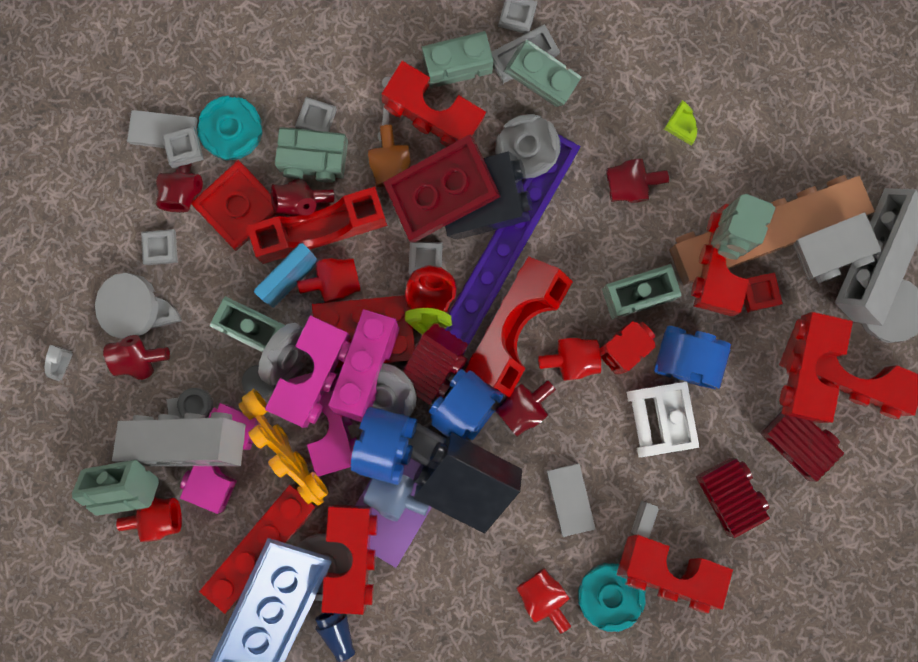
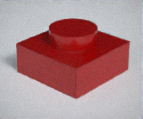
[744,272,783,313]

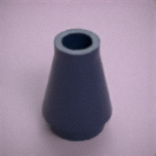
[315,613,355,662]

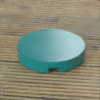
[197,96,263,160]
[578,563,646,632]

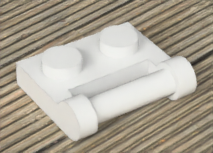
[627,382,699,457]

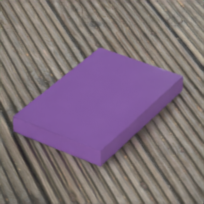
[355,458,432,568]

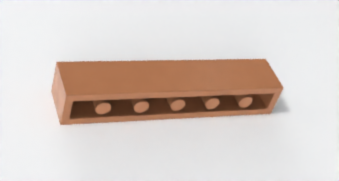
[669,175,875,286]

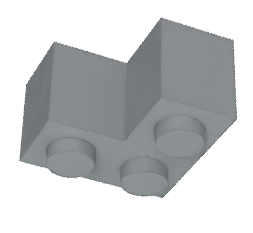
[793,212,881,283]

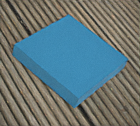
[254,243,318,308]

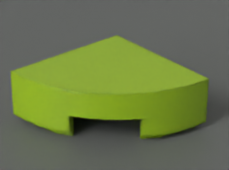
[664,100,697,146]
[405,308,452,335]

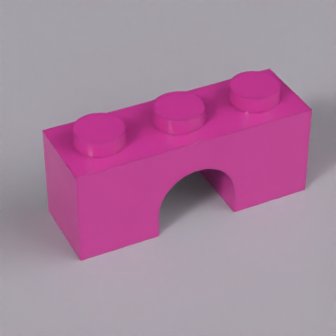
[328,309,399,422]
[265,316,351,428]
[288,372,357,477]
[180,403,260,514]

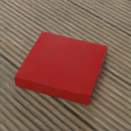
[191,160,277,251]

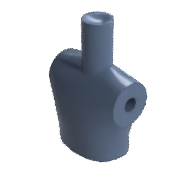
[363,475,429,521]

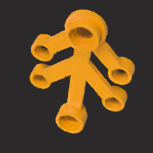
[238,389,328,506]

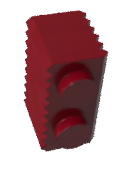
[403,323,468,405]
[760,411,844,482]
[695,458,770,538]

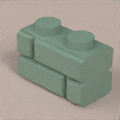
[422,31,493,89]
[503,39,582,107]
[275,127,348,183]
[711,194,776,260]
[602,264,681,320]
[210,296,285,352]
[72,460,159,516]

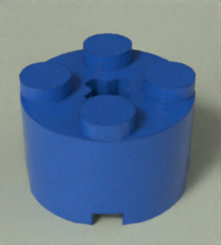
[654,326,731,389]
[429,369,504,441]
[351,407,418,485]

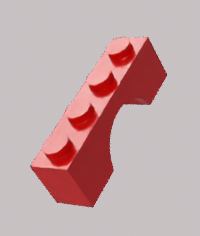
[246,186,388,264]
[465,256,573,398]
[779,329,918,420]
[199,483,320,614]

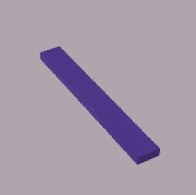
[445,134,581,355]

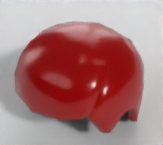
[404,265,457,312]

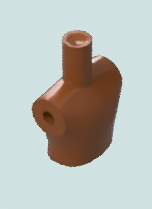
[368,125,411,187]

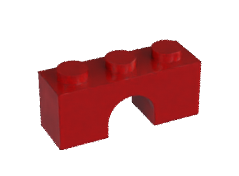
[382,61,486,147]
[691,204,749,317]
[779,312,853,423]
[321,505,378,615]
[617,535,733,614]

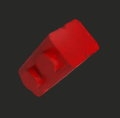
[600,321,656,375]

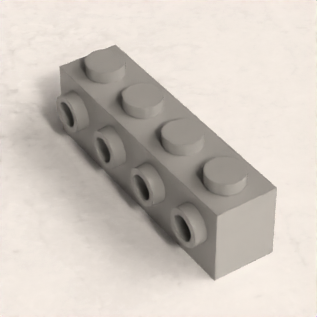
[835,188,918,326]
[112,412,246,467]

